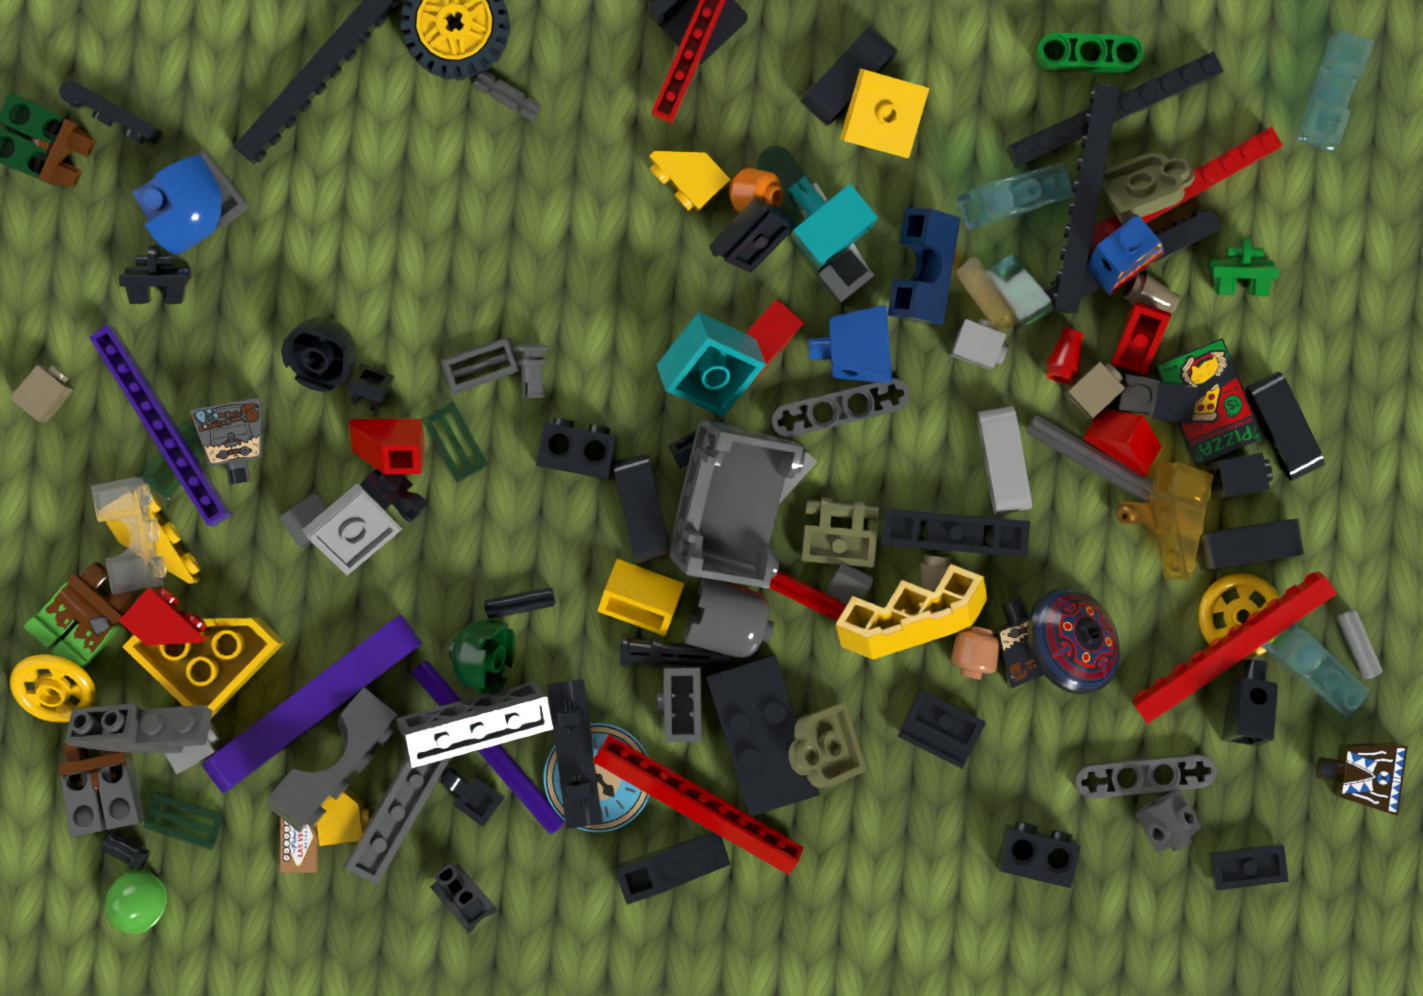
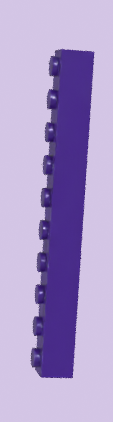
[89,324,233,527]

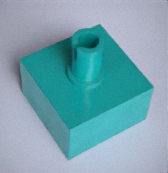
[788,176,878,272]
[657,312,766,417]

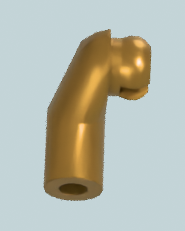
[1116,500,1169,538]

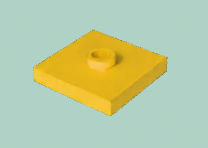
[840,68,930,158]

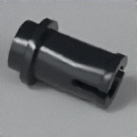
[101,830,151,871]

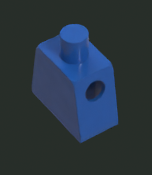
[808,305,891,383]

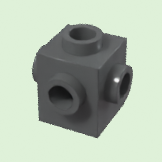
[1135,789,1201,852]

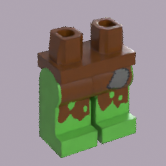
[23,562,137,670]

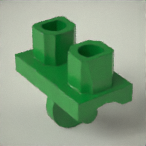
[1207,237,1280,297]

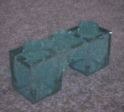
[1295,30,1375,151]

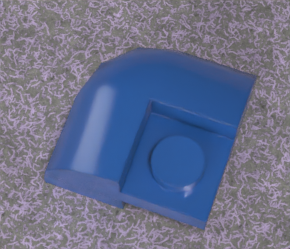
[132,155,224,254]

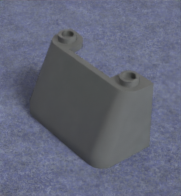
[669,419,805,588]

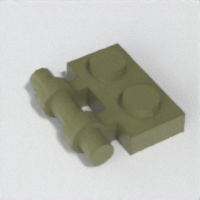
[801,497,879,568]

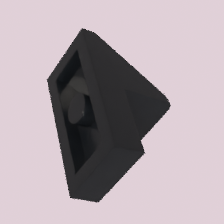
[1119,373,1199,423]

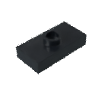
[1209,844,1289,891]

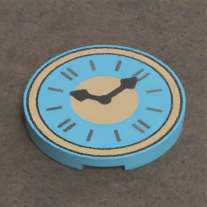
[544,723,650,832]

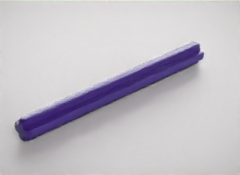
[412,661,564,834]

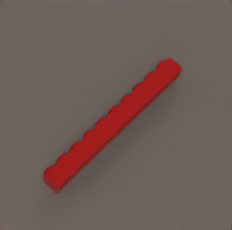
[651,0,726,125]
[1089,127,1283,255]
[1131,571,1337,724]
[593,734,804,875]

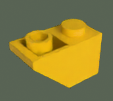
[649,151,731,213]

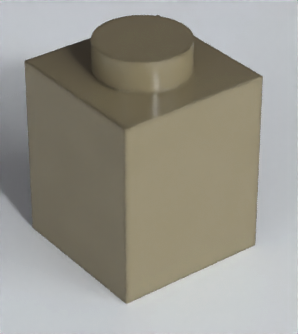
[1063,362,1125,420]
[10,365,74,423]

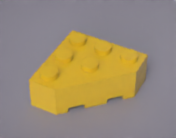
[122,617,285,718]

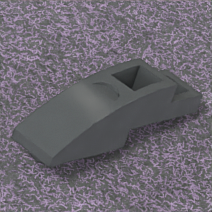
[65,704,212,753]

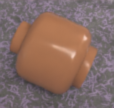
[951,626,1001,680]

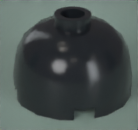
[281,317,357,392]

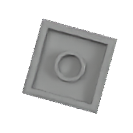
[302,483,402,576]

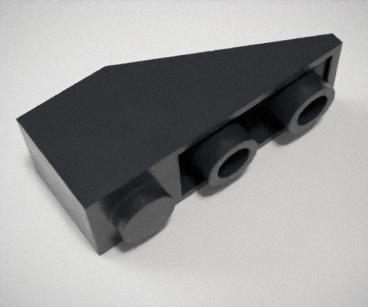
[615,832,731,905]

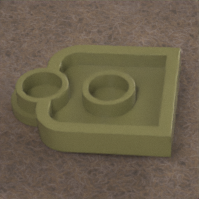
[1101,153,1195,224]
[789,702,866,788]

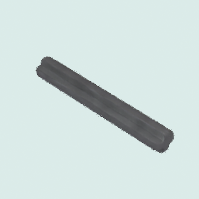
[1026,416,1158,502]

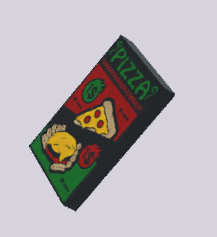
[1154,338,1264,466]

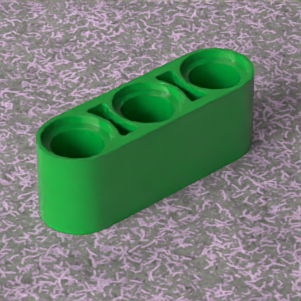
[1034,33,1144,74]

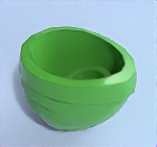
[105,870,167,934]

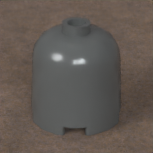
[684,578,775,658]

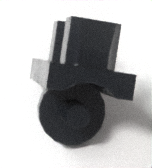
[119,245,192,304]
[430,864,497,934]

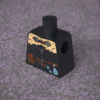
[994,596,1044,688]

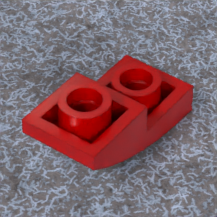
[746,299,805,380]

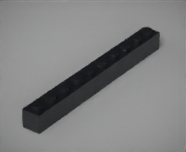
[233,0,402,165]
[1006,51,1224,169]
[1051,84,1120,315]
[1006,208,1222,329]

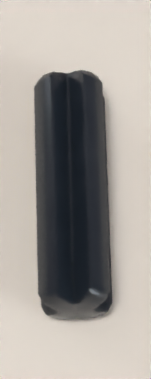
[484,587,556,619]

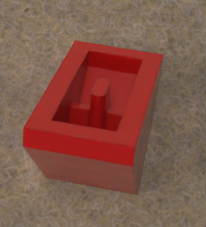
[1083,409,1162,477]

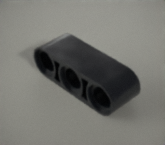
[801,25,898,127]
[1245,371,1325,481]
[613,454,670,564]
[1195,518,1304,570]

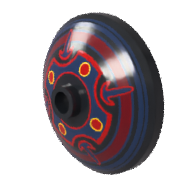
[1027,587,1120,695]

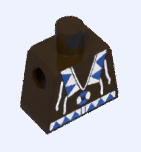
[1316,743,1408,815]

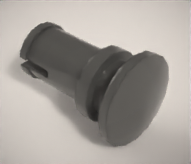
[514,343,550,398]

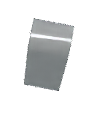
[977,406,1032,515]

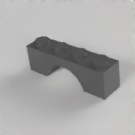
[266,687,398,833]

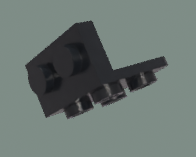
[648,0,748,65]

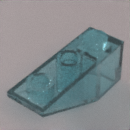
[956,162,1076,231]
[1261,624,1371,720]

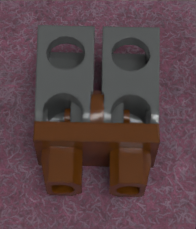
[58,743,147,837]

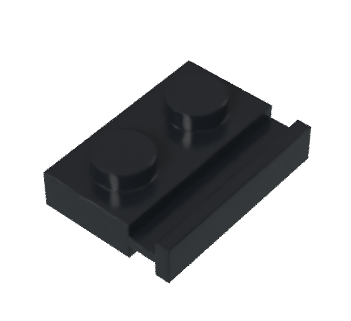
[709,197,798,273]
[897,689,986,769]

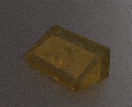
[955,257,1017,329]

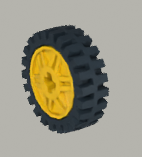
[401,0,510,81]

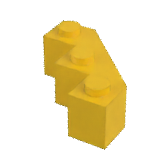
[835,564,987,660]

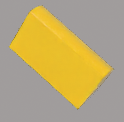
[598,558,685,636]

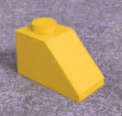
[314,769,372,846]

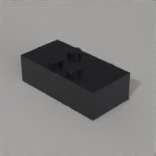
[706,653,820,817]

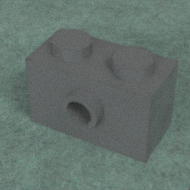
[657,666,702,742]

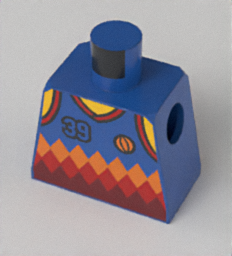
[1087,215,1164,295]

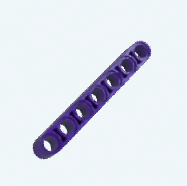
[201,615,423,794]

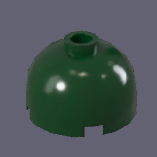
[449,620,516,695]

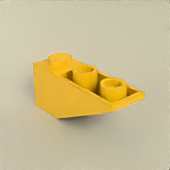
[99,488,201,584]

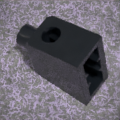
[1222,659,1278,746]

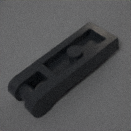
[59,81,162,144]

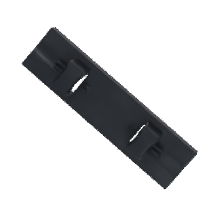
[881,509,1030,558]
[547,679,603,829]

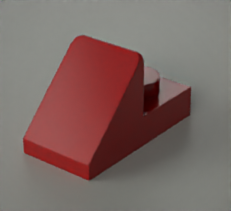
[1112,302,1171,375]

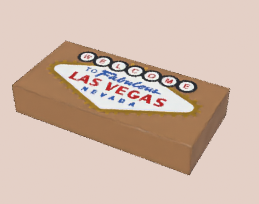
[280,818,319,873]

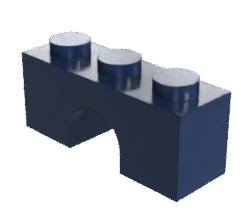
[887,208,961,325]

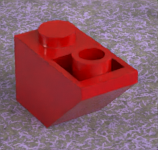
[349,419,425,474]
[119,587,211,646]

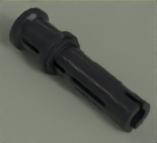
[620,634,730,668]

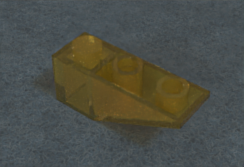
[1149,462,1213,580]

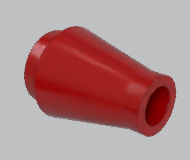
[1044,328,1084,385]

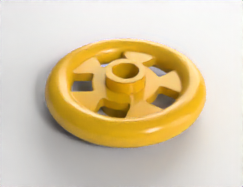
[1198,573,1282,659]
[10,654,97,723]

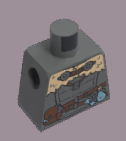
[190,398,262,485]

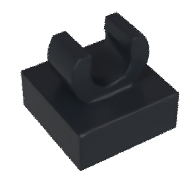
[347,363,395,411]

